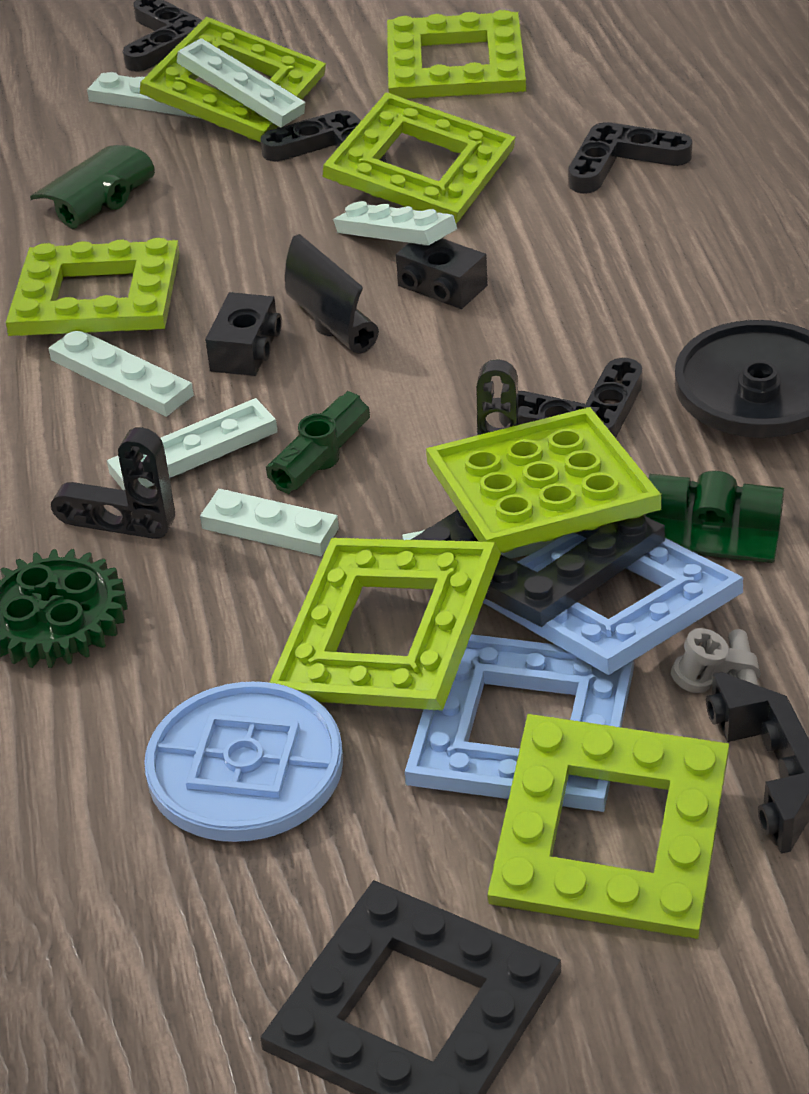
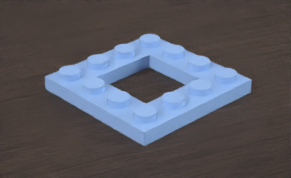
[483,533,743,675]
[405,634,634,812]

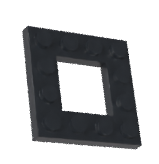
[411,509,665,627]
[260,880,561,1094]

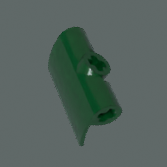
[30,145,155,229]
[645,471,784,563]

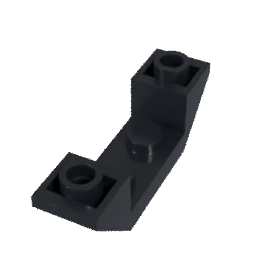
[706,672,809,854]

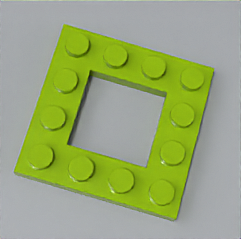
[387,10,526,99]
[140,17,326,142]
[322,92,515,224]
[6,238,180,336]
[269,538,501,710]
[487,714,729,939]

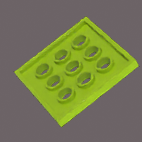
[426,407,661,553]

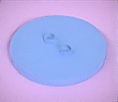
[144,682,343,842]

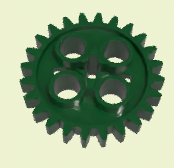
[0,549,128,668]

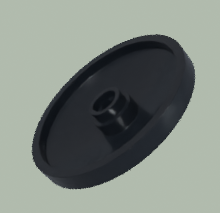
[675,320,809,438]

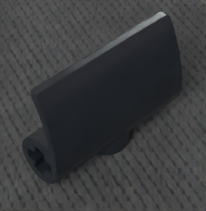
[285,234,379,354]

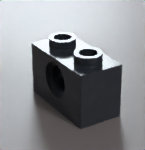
[396,238,488,310]
[205,292,282,376]

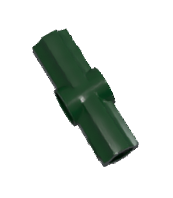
[266,391,370,494]

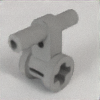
[671,628,761,693]

